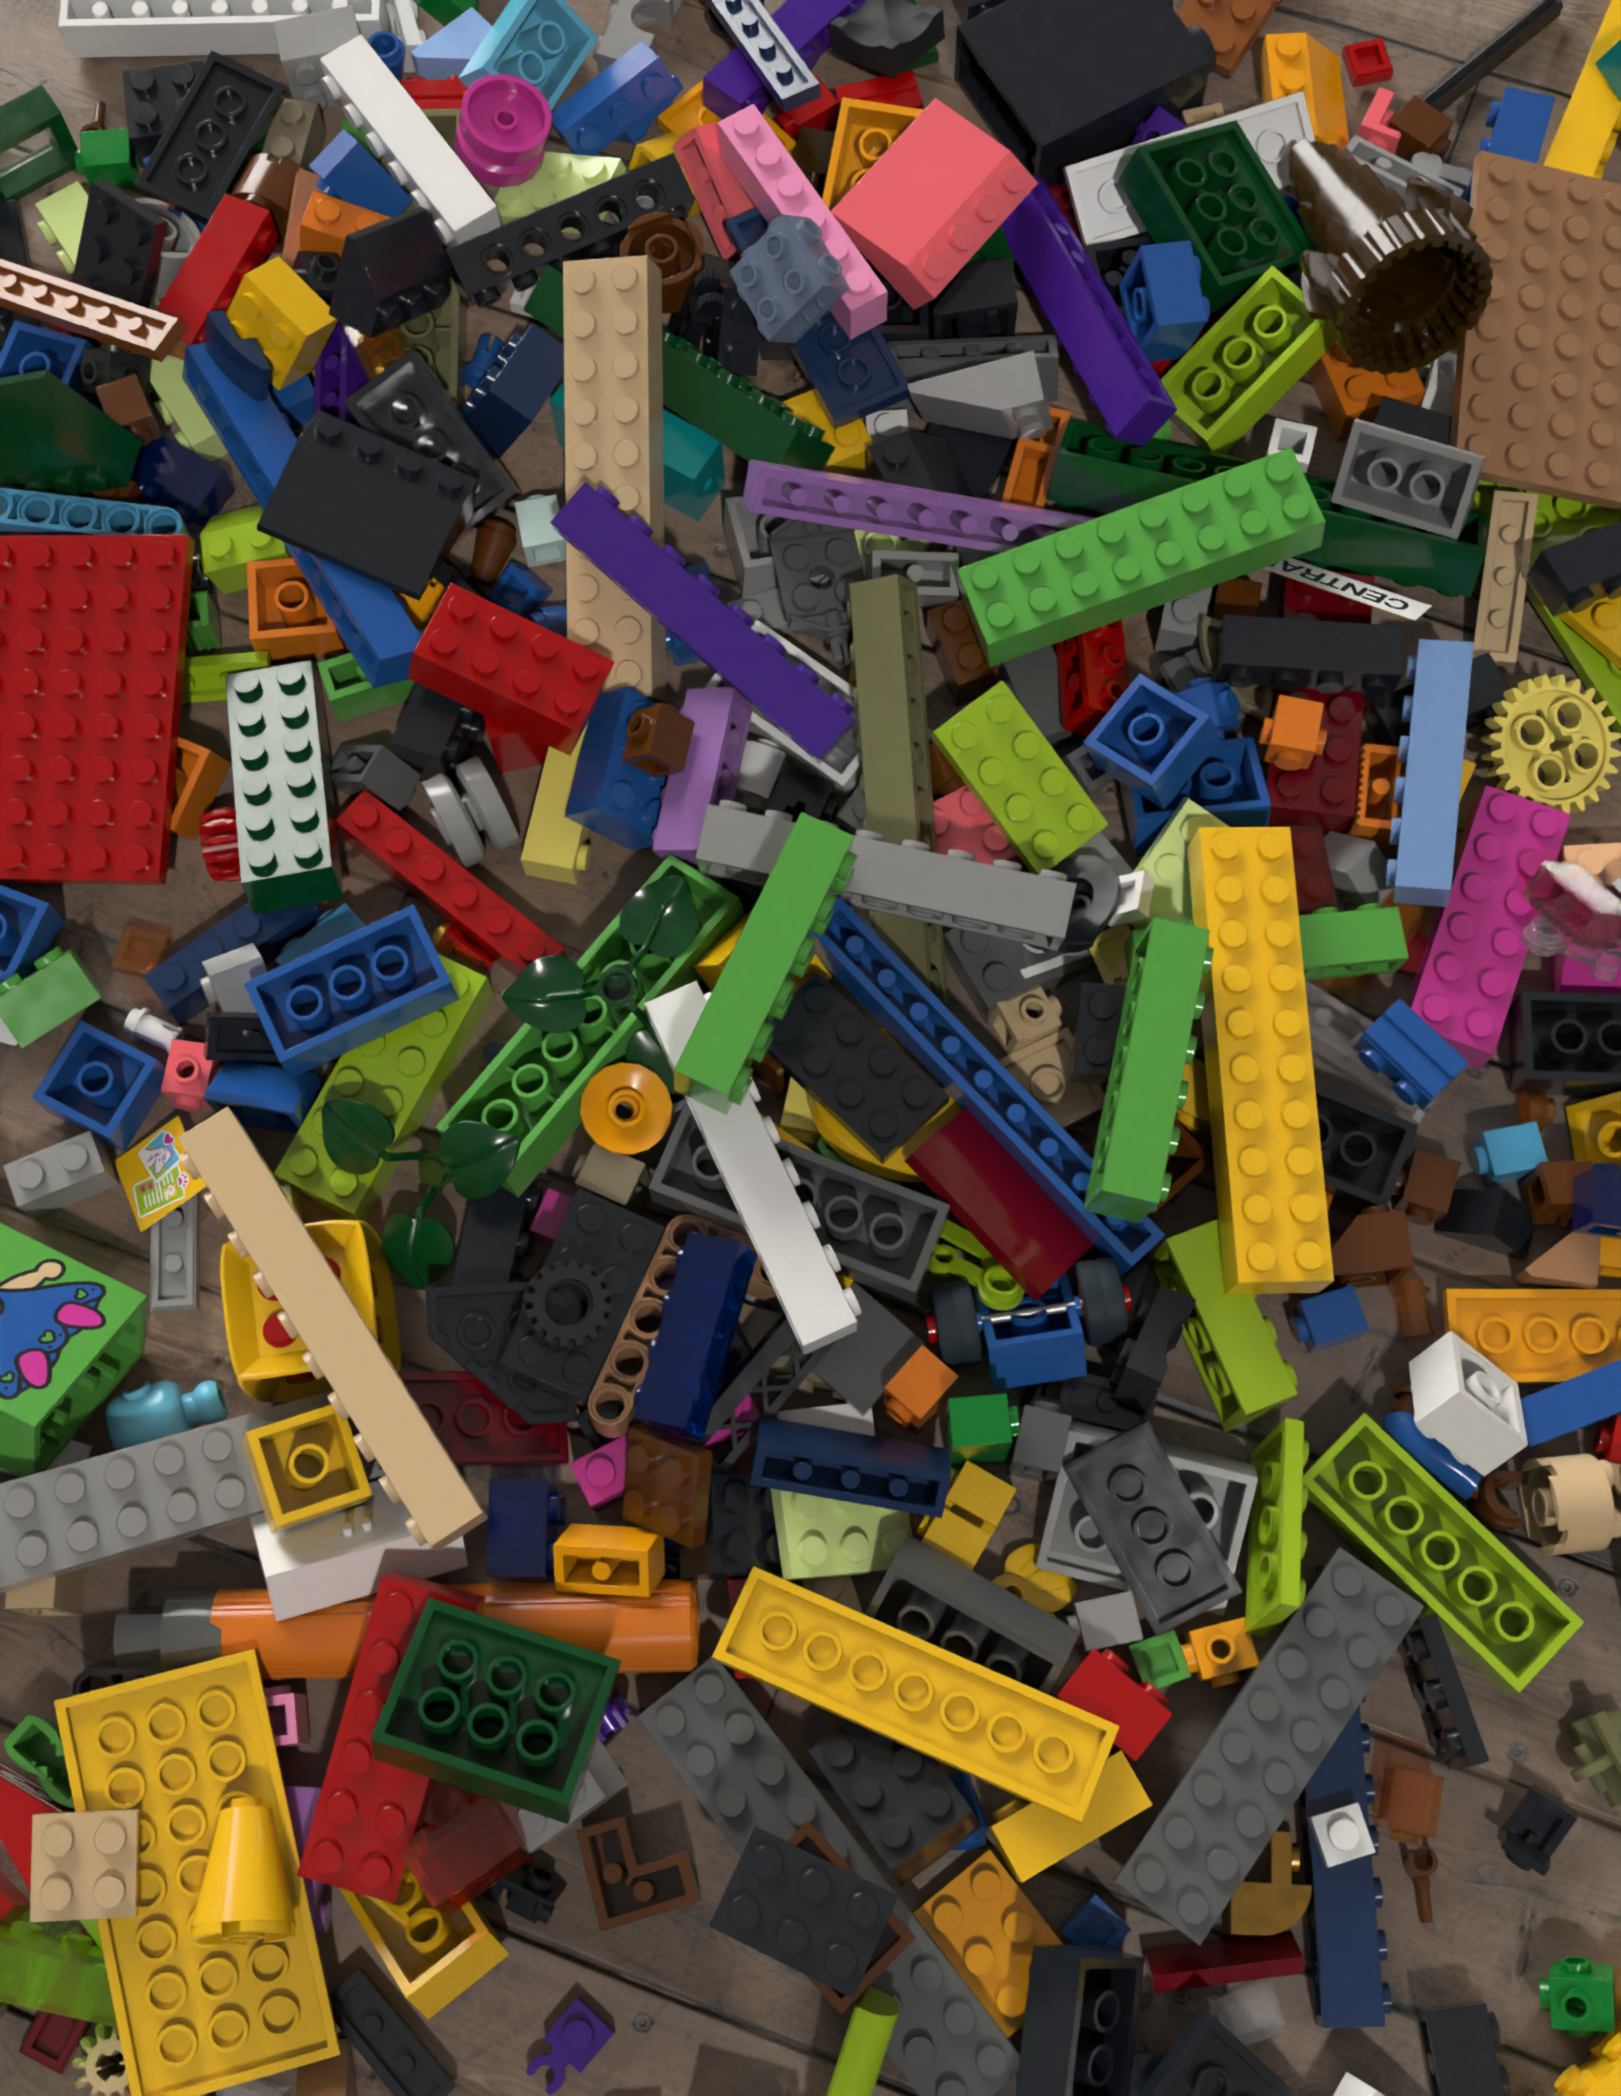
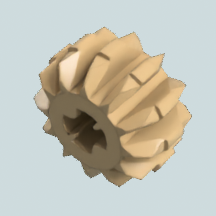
[72,2021,131,2096]

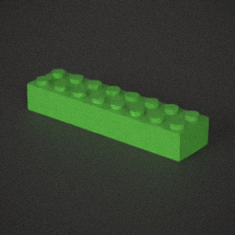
[957,447,1326,667]
[435,854,746,1198]

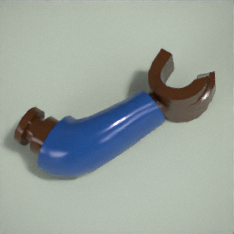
[1382,1385,1524,1531]

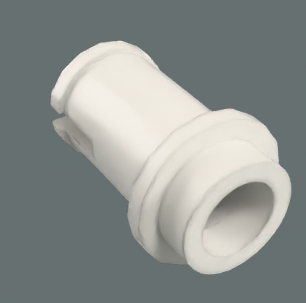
[123,1007,185,1053]

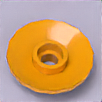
[580,1062,673,1155]

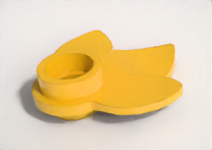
[991,1543,1078,1618]

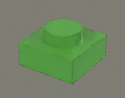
[1127,1630,1192,1689]

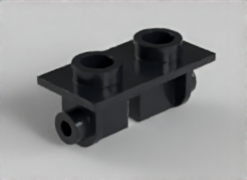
[459,1840,567,1925]

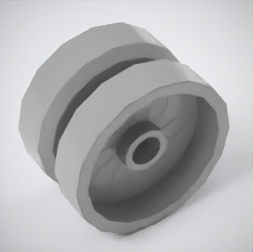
[421,756,520,869]

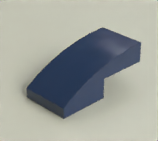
[203,310,271,401]

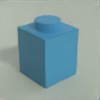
[1470,1121,1548,1187]

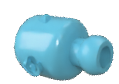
[105,1380,229,1451]

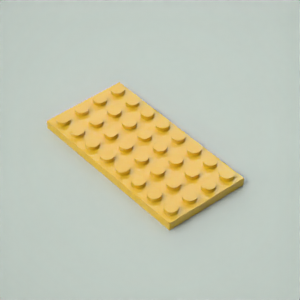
[54,1649,341,2096]

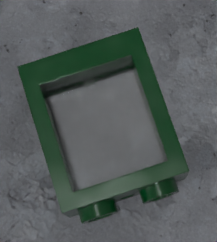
[0,84,78,202]

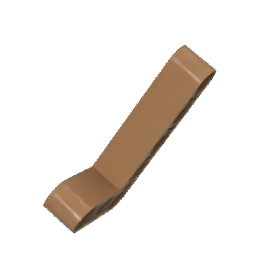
[588,1214,779,1438]

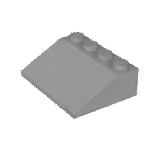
[1035,1419,1258,1616]

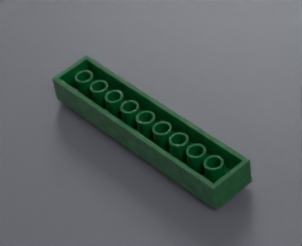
[1047,419,1488,597]

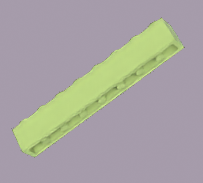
[35,181,228,468]

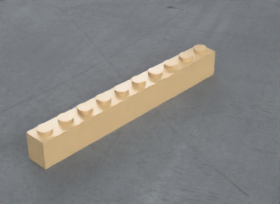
[177,1106,488,1552]

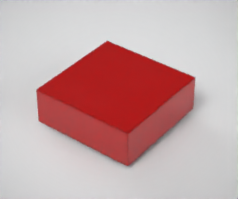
[1341,38,1394,87]

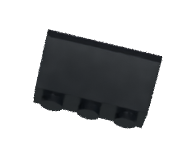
[329,206,452,339]

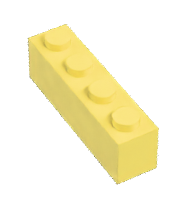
[520,723,591,885]

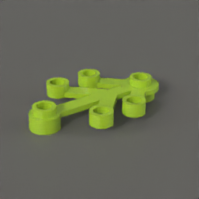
[929,1220,1025,1311]

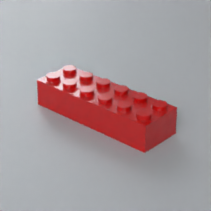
[297,1571,486,1903]

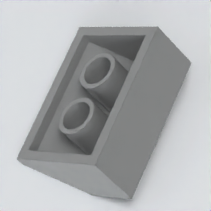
[1331,418,1485,540]

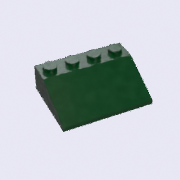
[1118,120,1315,313]
[0,370,142,496]
[370,1598,621,1824]

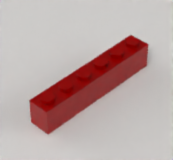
[335,789,567,978]

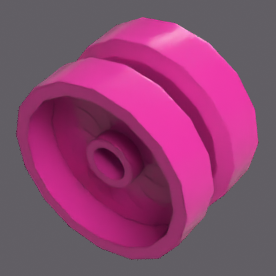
[454,74,552,187]

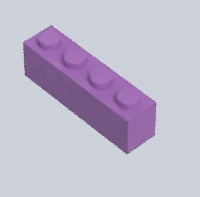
[652,687,753,869]

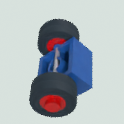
[925,1257,1132,1391]

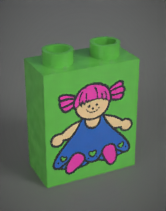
[0,1223,147,1477]

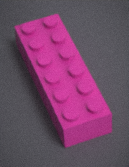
[1406,785,1571,1070]

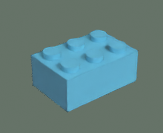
[458,0,599,111]

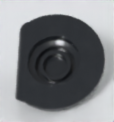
[1027,855,1121,953]

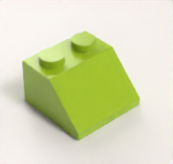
[200,504,292,595]

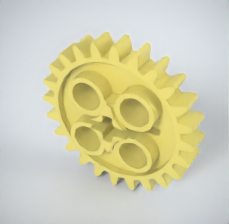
[1481,674,1621,814]

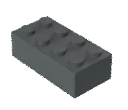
[865,1535,1080,1695]

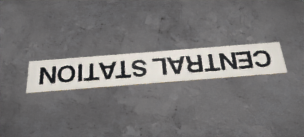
[1262,558,1432,621]

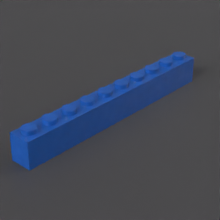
[182,343,423,689]
[813,897,1165,1276]

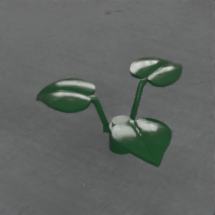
[501,876,698,1094]
[322,1098,521,1290]

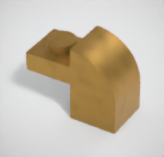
[1225,1831,1312,1936]

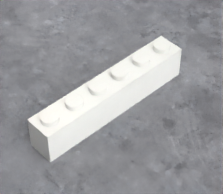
[320,34,501,246]

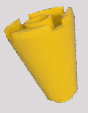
[190,1797,296,1945]

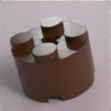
[231,153,305,254]
[619,212,706,314]

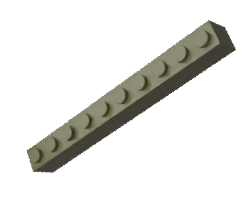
[847,574,949,1028]

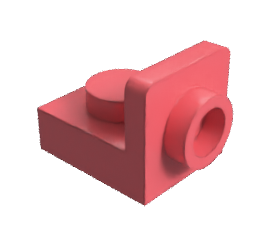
[1358,87,1401,155]

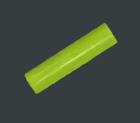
[826,1986,900,2096]

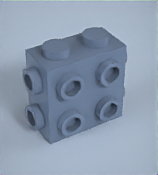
[729,214,850,343]

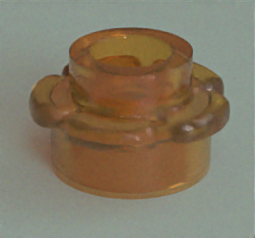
[1517,1089,1556,1133]

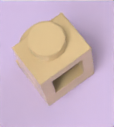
[987,987,1063,1055]

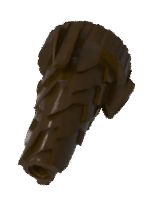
[1289,139,1493,374]

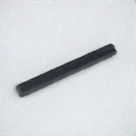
[1421,0,1563,112]

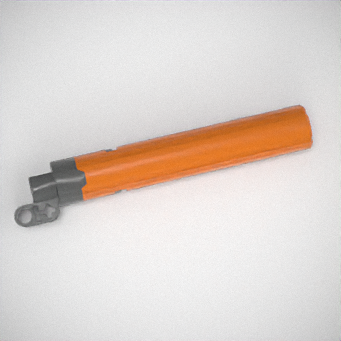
[70,1579,700,1696]

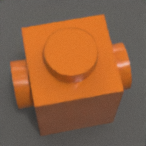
[1259,695,1327,771]

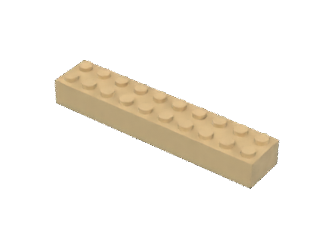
[563,255,666,703]

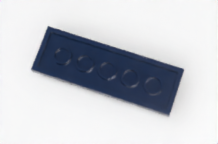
[725,207,911,430]

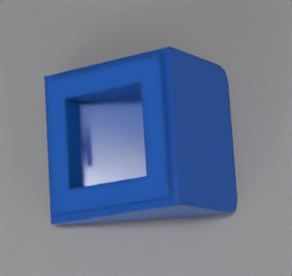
[488,562,553,618]

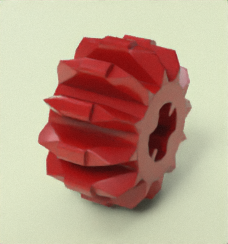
[199,806,241,882]

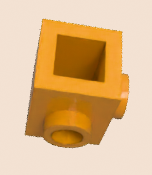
[1180,1617,1259,1689]

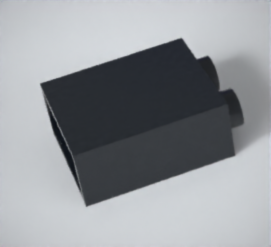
[954,0,1216,187]

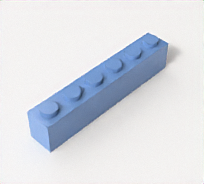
[1385,639,1474,907]

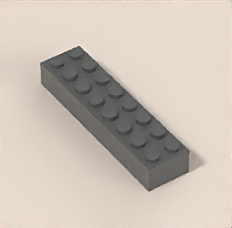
[1112,1547,1424,1945]

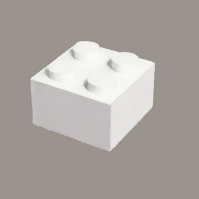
[1409,1331,1528,1476]

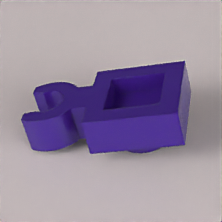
[598,1686,631,1743]
[526,1997,616,2095]

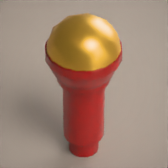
[432,922,495,972]

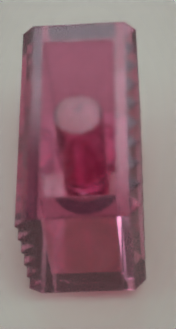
[1523,860,1621,949]

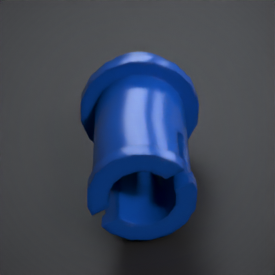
[463,335,504,390]

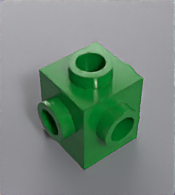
[1540,1956,1617,2038]

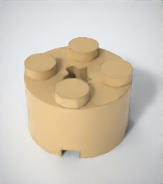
[1518,1453,1621,1556]

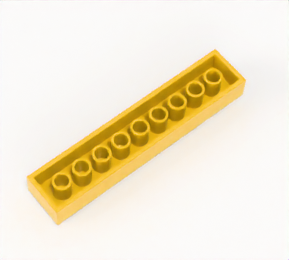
[1187,827,1334,1295]

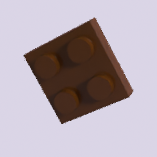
[622,1423,713,1549]

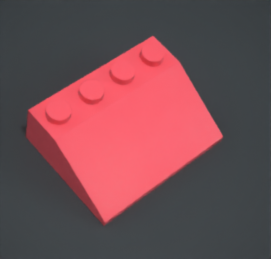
[831,98,1038,310]

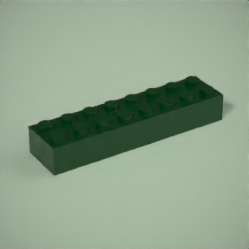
[523,265,836,471]

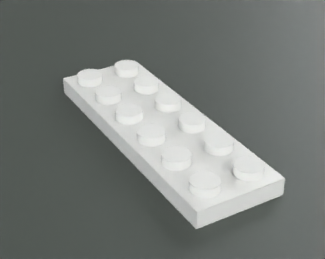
[1063,91,1315,250]

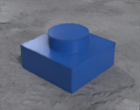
[1059,1890,1132,1949]

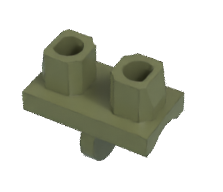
[1567,1710,1621,1807]

